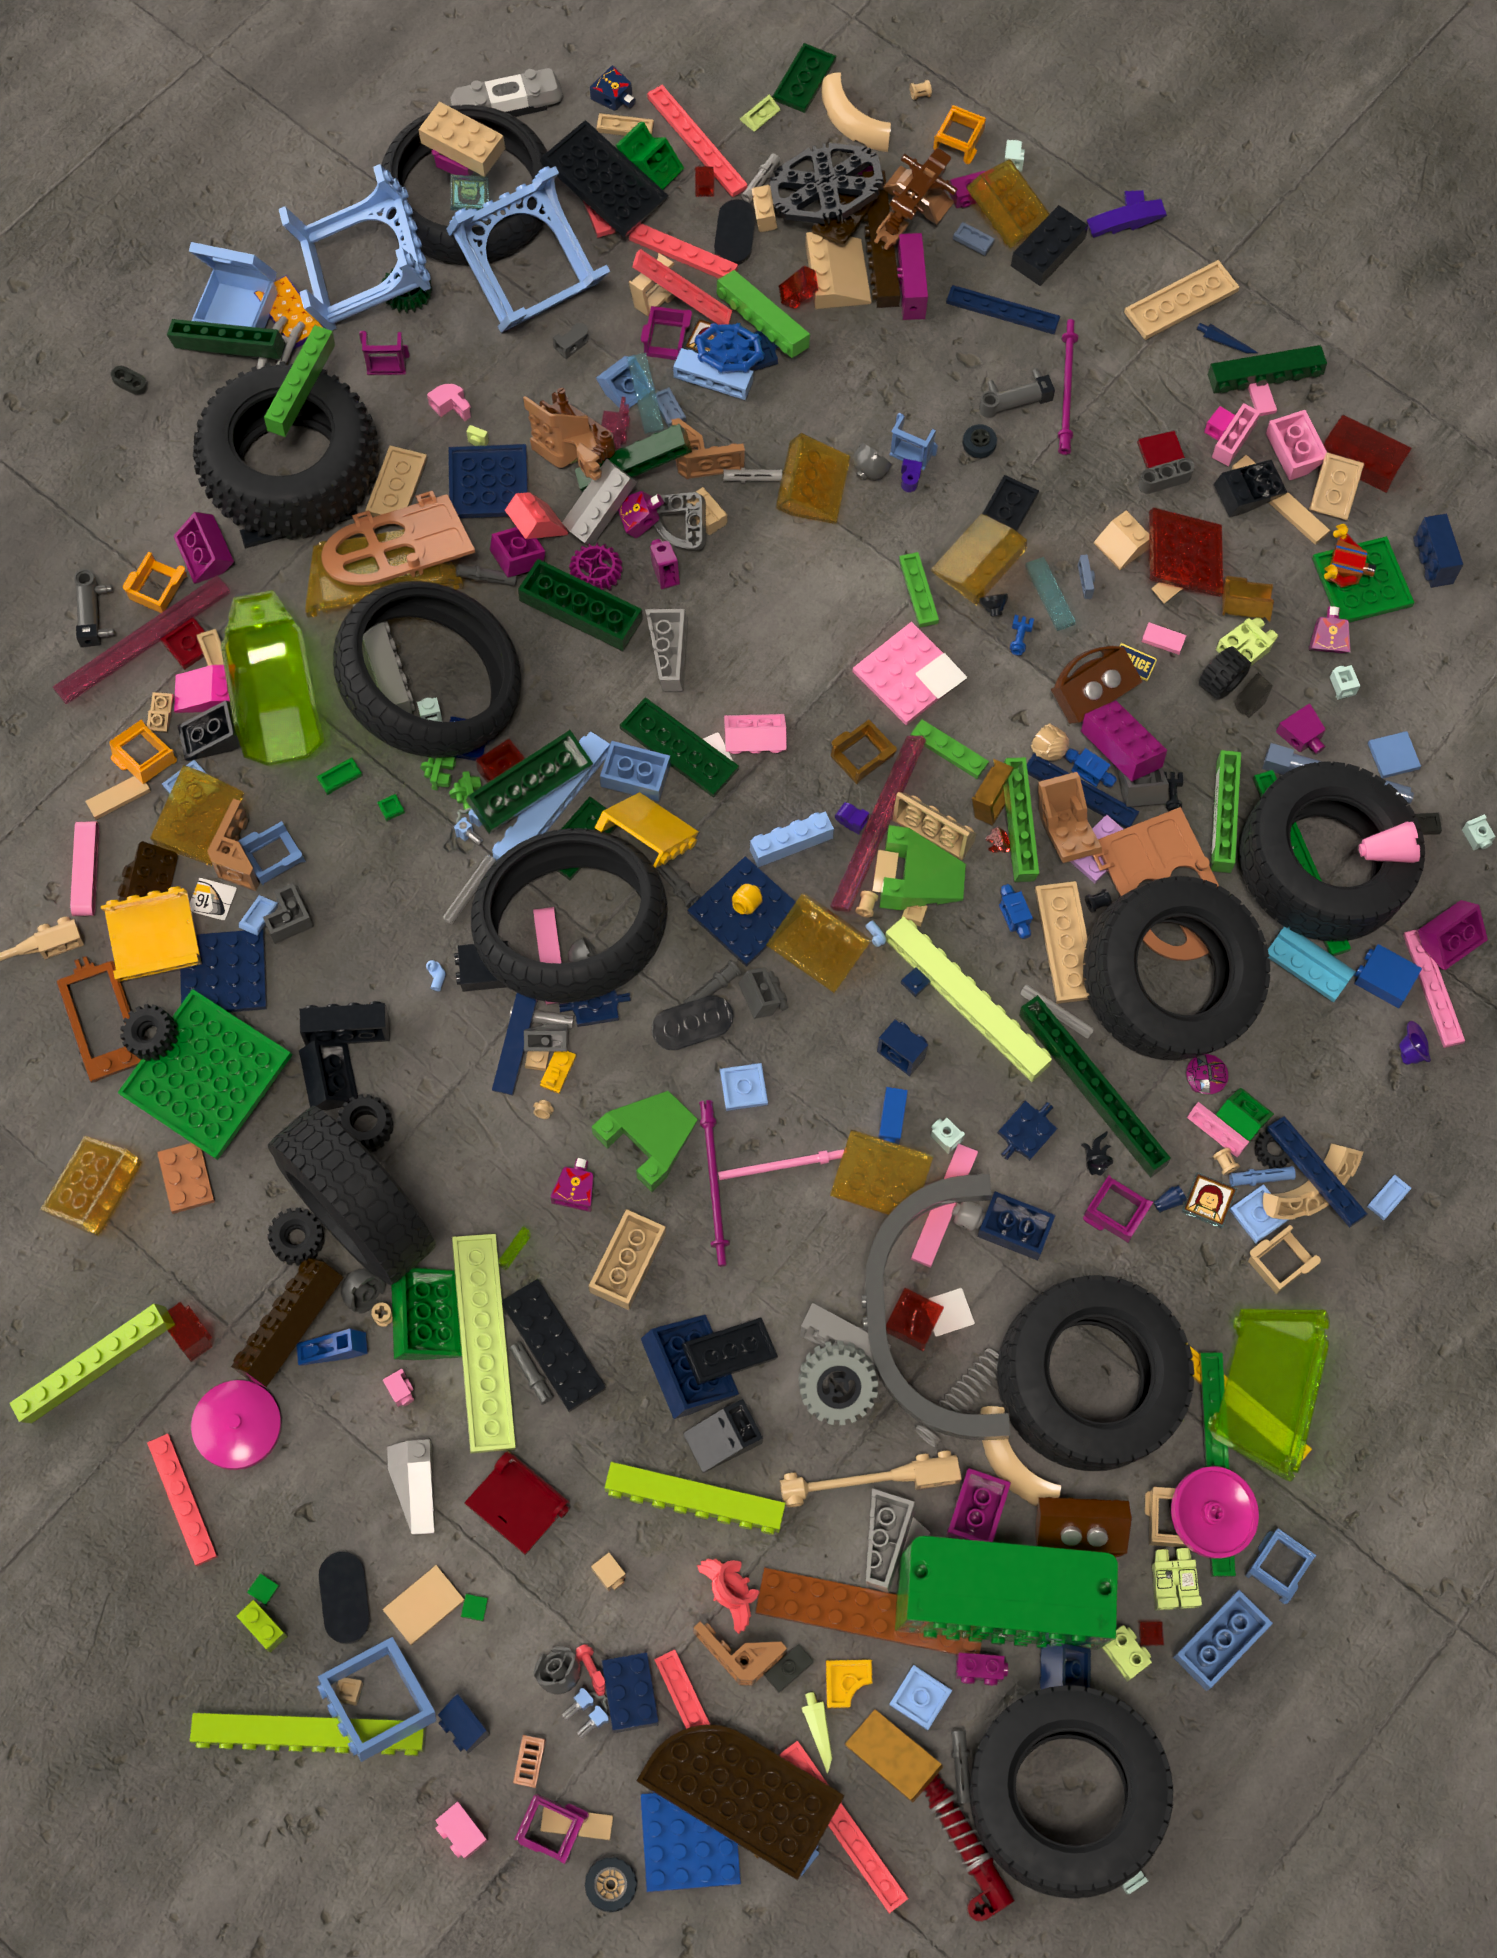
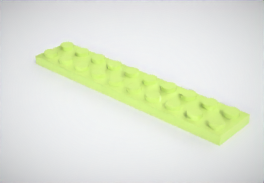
[452,1234,516,1453]

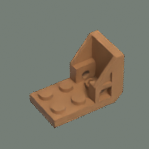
[671,418,745,479]
[1038,772,1102,863]
[207,798,259,891]
[693,1621,787,1686]

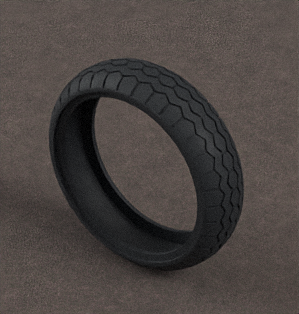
[381,104,555,264]
[333,581,521,758]
[471,828,668,1003]

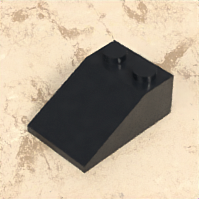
[178,700,248,761]

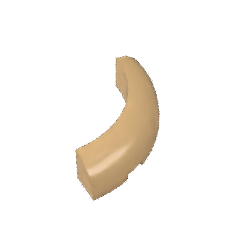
[822,73,891,152]
[1263,1143,1363,1219]
[980,1406,1061,1507]

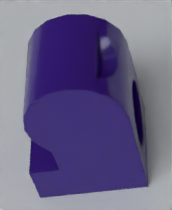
[901,458,923,493]
[835,802,869,835]

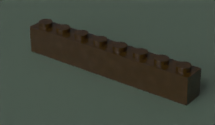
[862,170,900,308]

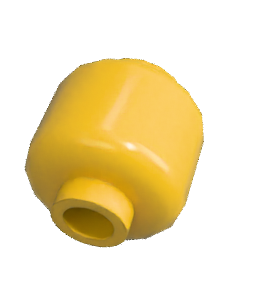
[732,884,762,915]

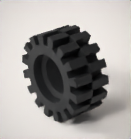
[1254,1131,1291,1169]

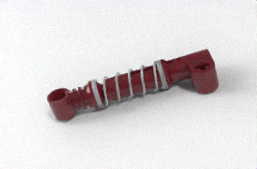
[923,1773,1015,1921]

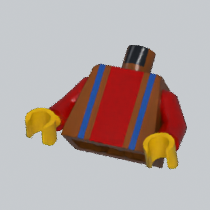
[1324,524,1376,587]

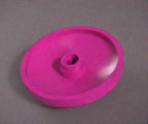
[191,1380,282,1470]
[1171,1467,1259,1559]

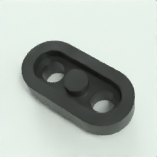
[111,366,147,395]

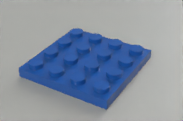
[641,1793,741,1892]

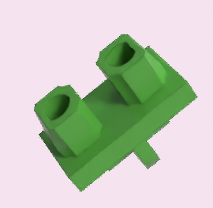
[420,757,456,791]
[449,771,481,814]

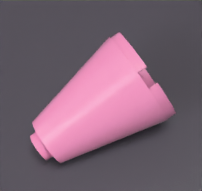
[1359,822,1420,863]

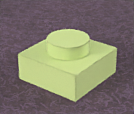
[467,425,489,446]

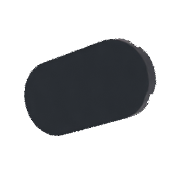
[714,199,756,265]
[651,995,734,1050]
[319,1552,370,1644]

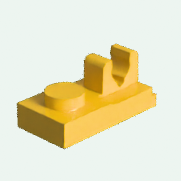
[540,1051,576,1094]

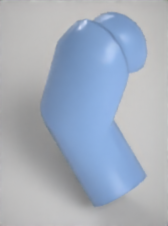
[865,920,887,947]
[426,960,446,991]

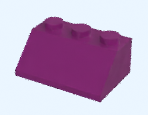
[174,512,234,584]
[1418,900,1488,970]

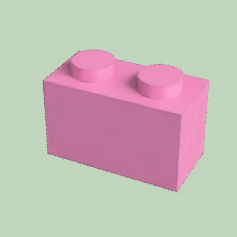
[435,1802,488,1859]

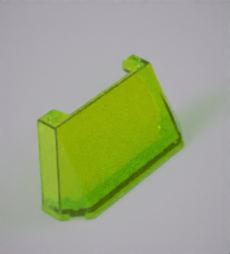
[1208,1309,1330,1482]

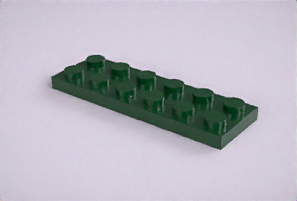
[620,697,739,798]

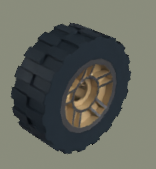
[585,1857,637,1912]

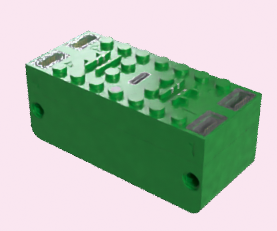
[895,1536,1118,1650]

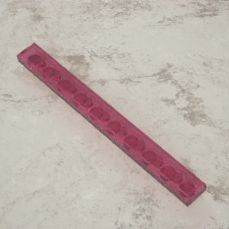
[53,576,230,704]
[830,736,926,911]

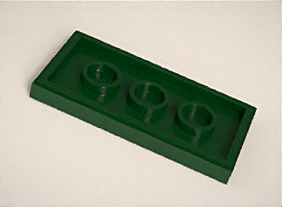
[772,43,837,113]
[558,796,618,881]

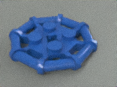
[694,323,765,373]

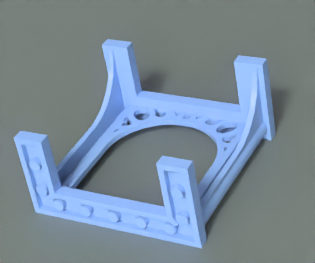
[279,164,431,331]
[446,166,610,333]

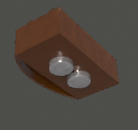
[1051,646,1143,724]
[1035,1497,1132,1558]

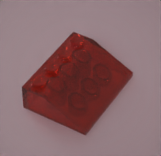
[1323,415,1412,493]

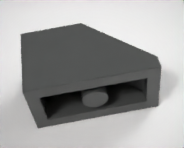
[524,1024,569,1051]

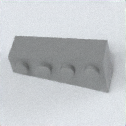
[645,609,688,691]
[866,1488,916,1593]

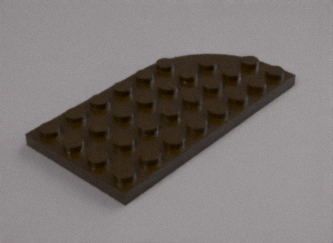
[636,1725,845,1881]

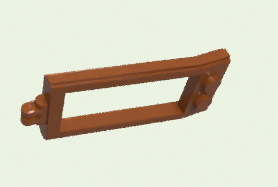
[57,956,141,1083]

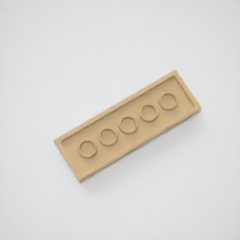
[1124,260,1240,340]
[1035,881,1089,1004]

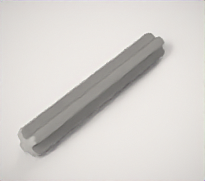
[443,855,496,924]
[1020,985,1094,1038]

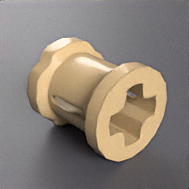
[910,80,932,100]
[855,891,879,917]
[1213,1148,1240,1175]
[371,1302,393,1327]

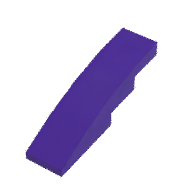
[1087,199,1167,238]

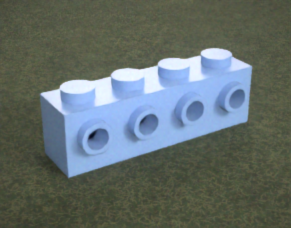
[673,348,753,400]
[750,811,834,867]

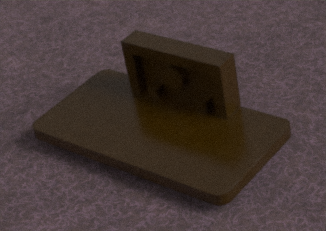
[812,194,877,244]
[117,841,178,902]

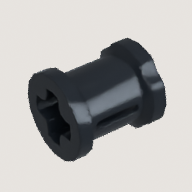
[1085,889,1112,913]

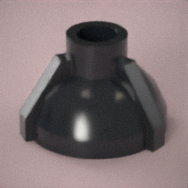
[979,593,1008,616]

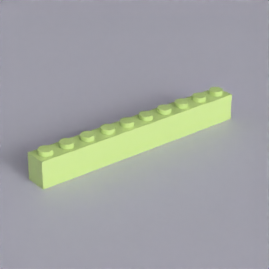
[885,916,1052,1082]

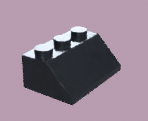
[299,1041,358,1111]

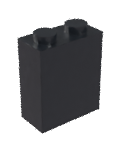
[454,941,509,992]

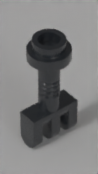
[1164,772,1184,812]

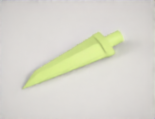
[802,1692,832,1774]

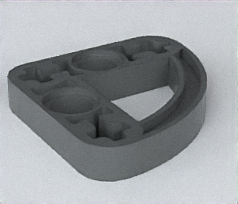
[654,492,706,550]

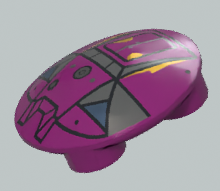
[1186,1054,1229,1094]

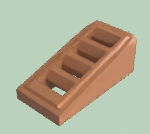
[513,1735,546,1788]

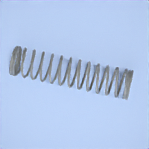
[916,1348,999,1447]

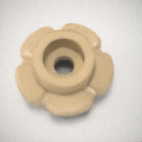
[533,1100,554,1119]

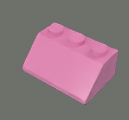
[1266,410,1327,481]
[724,714,786,754]

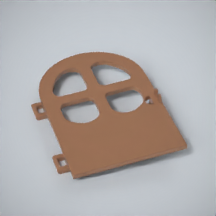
[321,491,475,585]
[1093,807,1219,961]

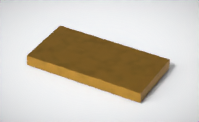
[845,1710,943,1803]

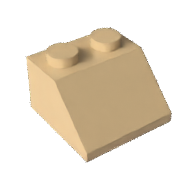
[1094,510,1152,570]

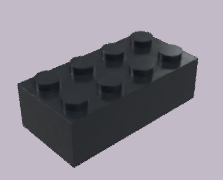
[1011,205,1088,286]
[299,1001,390,1046]

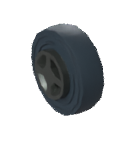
[962,424,997,458]

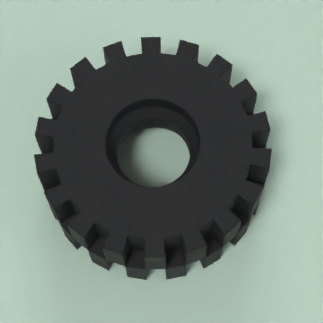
[120,1004,178,1061]
[267,1207,325,1266]

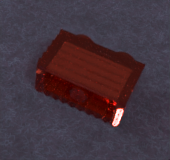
[778,266,819,309]

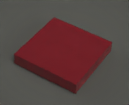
[1137,430,1185,469]
[160,617,205,670]

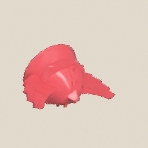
[697,1558,759,1634]

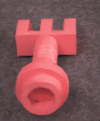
[576,1644,605,1696]

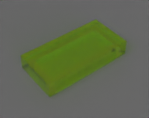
[498,1226,531,1271]

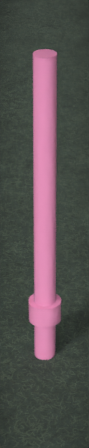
[718,1149,845,1180]

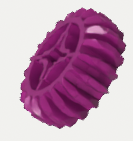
[569,542,623,591]

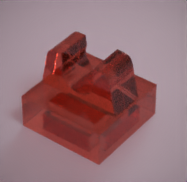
[986,827,1011,853]
[1138,1622,1164,1646]

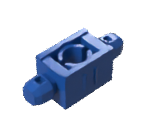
[1065,748,1117,787]
[999,884,1033,939]

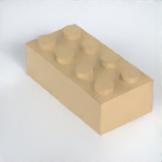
[418,102,505,177]
[589,1209,666,1310]

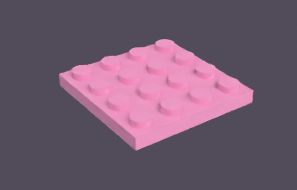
[852,622,948,725]

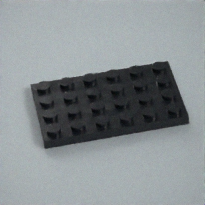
[540,120,669,237]

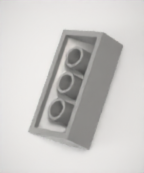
[562,459,637,546]

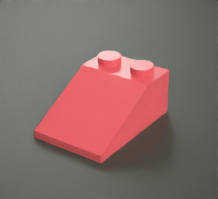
[505,492,569,539]

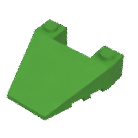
[879,825,966,910]
[592,1091,698,1192]

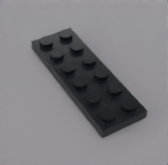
[502,1279,606,1412]

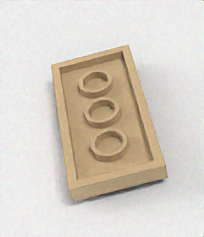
[365,446,427,517]

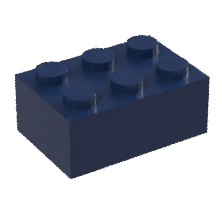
[1414,513,1464,588]
[977,1191,1056,1261]
[602,1652,659,1733]

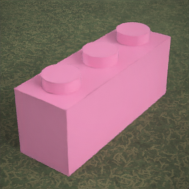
[1212,403,1260,467]

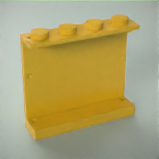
[595,792,699,868]
[101,886,202,982]

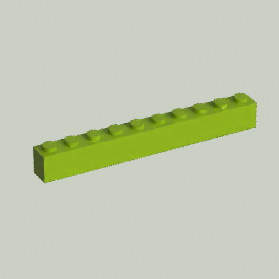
[190,1713,426,1756]

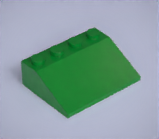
[391,1268,462,1360]

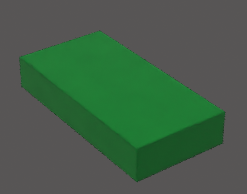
[316,757,362,795]

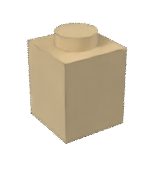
[591,1553,626,1591]

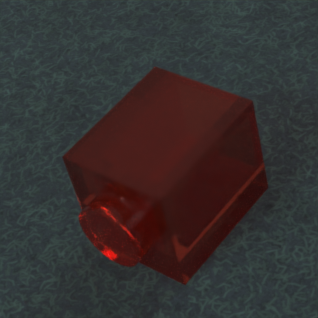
[695,166,714,197]

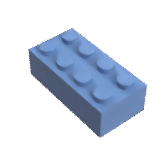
[1173,1590,1273,1691]

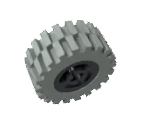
[799,1341,878,1425]

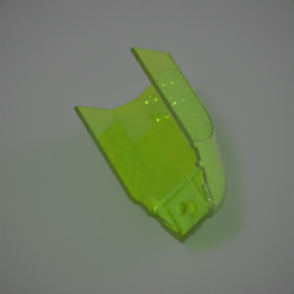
[221,590,325,766]

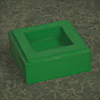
[377,794,405,822]
[247,1573,280,1606]
[461,1594,489,1622]

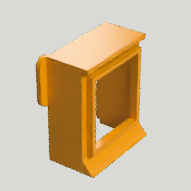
[933,105,986,164]
[123,552,187,614]
[109,719,177,784]

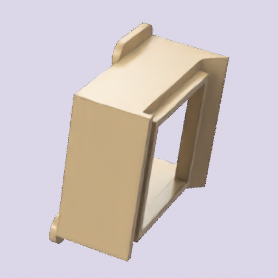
[629,253,676,316]
[1248,1225,1321,1294]
[1145,1487,1188,1548]

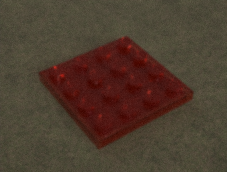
[1149,507,1223,597]

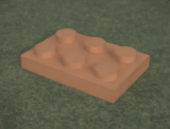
[157,1143,215,1214]

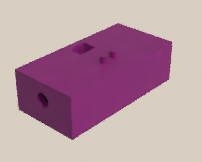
[897,233,928,320]

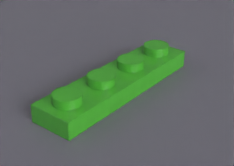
[899,552,939,628]
[910,719,989,779]

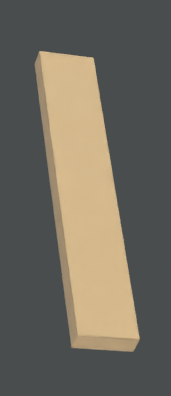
[1232,455,1330,545]

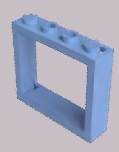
[317,1637,436,1762]

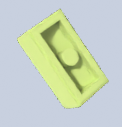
[740,94,781,132]

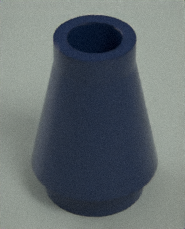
[1153,1185,1187,1213]

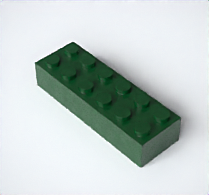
[518,559,642,651]
[466,730,593,834]

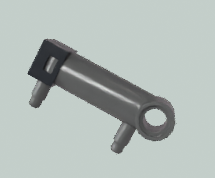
[979,368,1055,418]
[74,569,115,647]

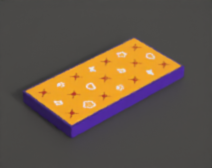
[254,275,324,350]

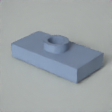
[953,222,995,256]
[652,388,686,428]
[1078,555,1095,599]

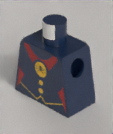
[590,65,636,111]

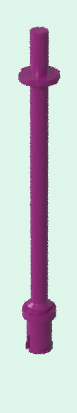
[1058,319,1078,455]
[699,1100,730,1267]

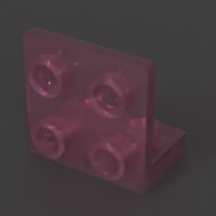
[601,397,630,450]

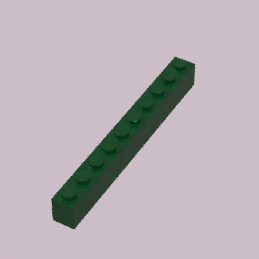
[1019,995,1171,1178]

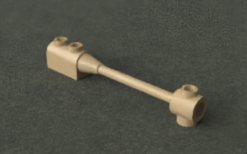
[0,917,84,961]
[780,1451,961,1507]

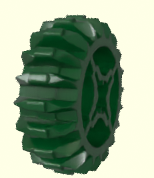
[382,268,432,313]

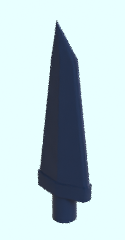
[1197,323,1258,353]

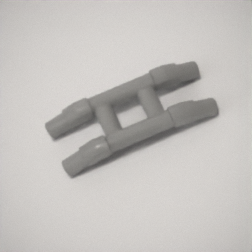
[257,316,305,369]

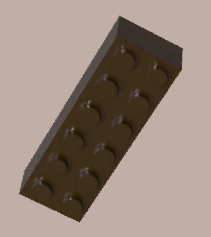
[231,1258,344,1387]

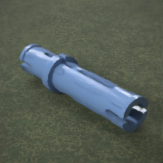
[1229,1166,1296,1187]

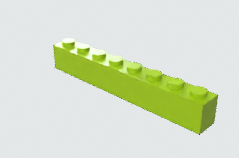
[9,1304,175,1424]
[604,1462,785,1535]

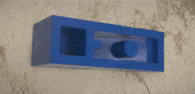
[297,1329,368,1366]

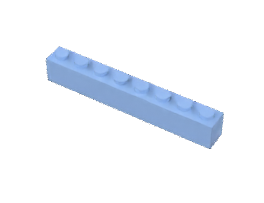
[492,731,610,861]

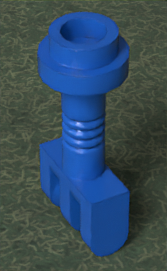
[1010,615,1034,656]

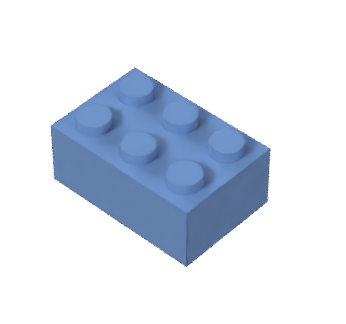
[600,741,670,801]

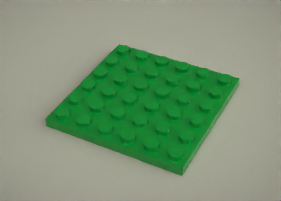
[118,989,293,1160]

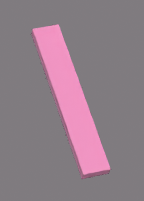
[1403,929,1465,1048]
[911,1144,978,1268]

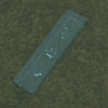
[627,353,664,434]
[1025,557,1076,631]

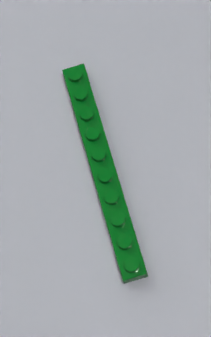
[1253,770,1351,956]
[1199,1353,1236,1577]

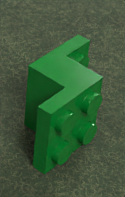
[616,122,684,190]

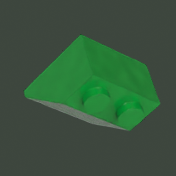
[1216,1088,1274,1142]

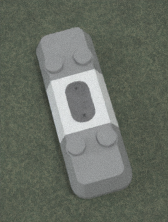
[451,68,562,117]

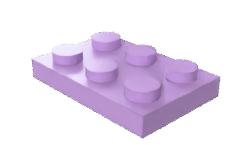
[1069,815,1123,884]

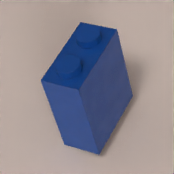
[1355,944,1422,1009]
[877,1087,908,1153]

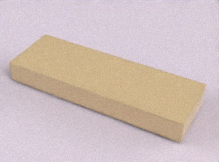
[596,113,654,136]
[85,776,151,820]
[540,1807,613,1840]

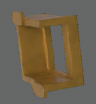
[1222,576,1274,622]
[831,720,897,784]
[972,759,1014,826]

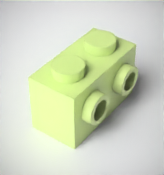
[1102,1625,1152,1682]

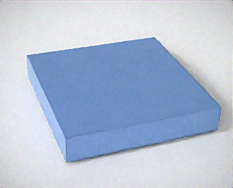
[1368,731,1421,778]

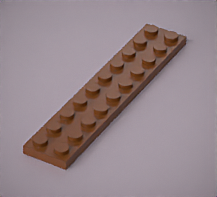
[755,1568,982,1655]

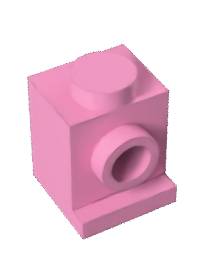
[383,1369,414,1407]

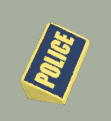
[1120,644,1157,681]

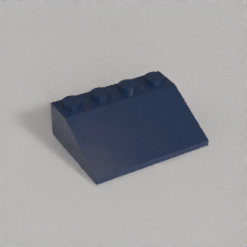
[641,1314,739,1419]

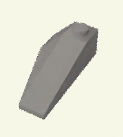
[387,1439,435,1535]

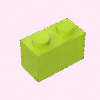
[236,1600,287,1653]

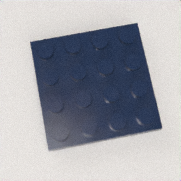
[448,444,528,518]
[687,856,804,967]
[180,929,267,1012]

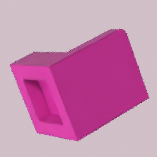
[1204,406,1235,441]

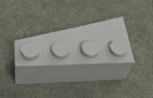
[800,1303,891,1373]

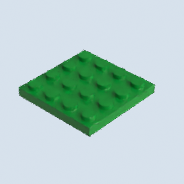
[1312,536,1415,623]

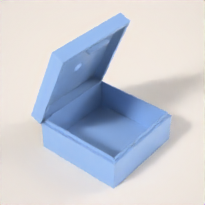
[189,242,278,328]

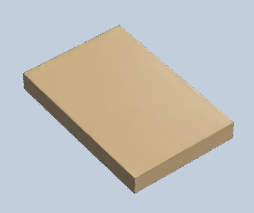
[1309,453,1364,520]
[383,1565,464,1646]

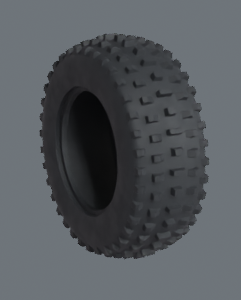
[193,361,379,539]

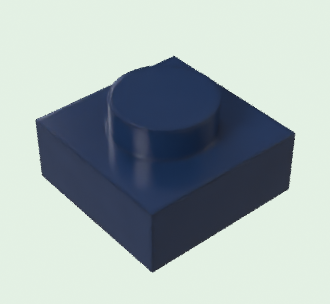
[901,967,931,997]

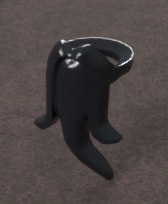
[1081,1131,1113,1176]

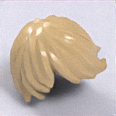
[1031,723,1069,761]

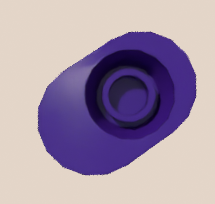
[1399,1021,1431,1065]

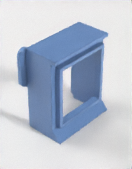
[889,413,938,470]
[238,821,306,886]
[1245,1529,1316,1604]

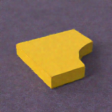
[826,1660,872,1708]

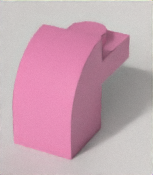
[427,384,471,421]

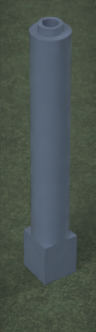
[1262,743,1414,804]

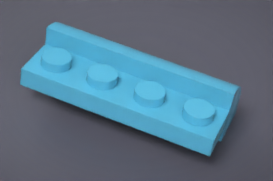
[1268,926,1356,1002]

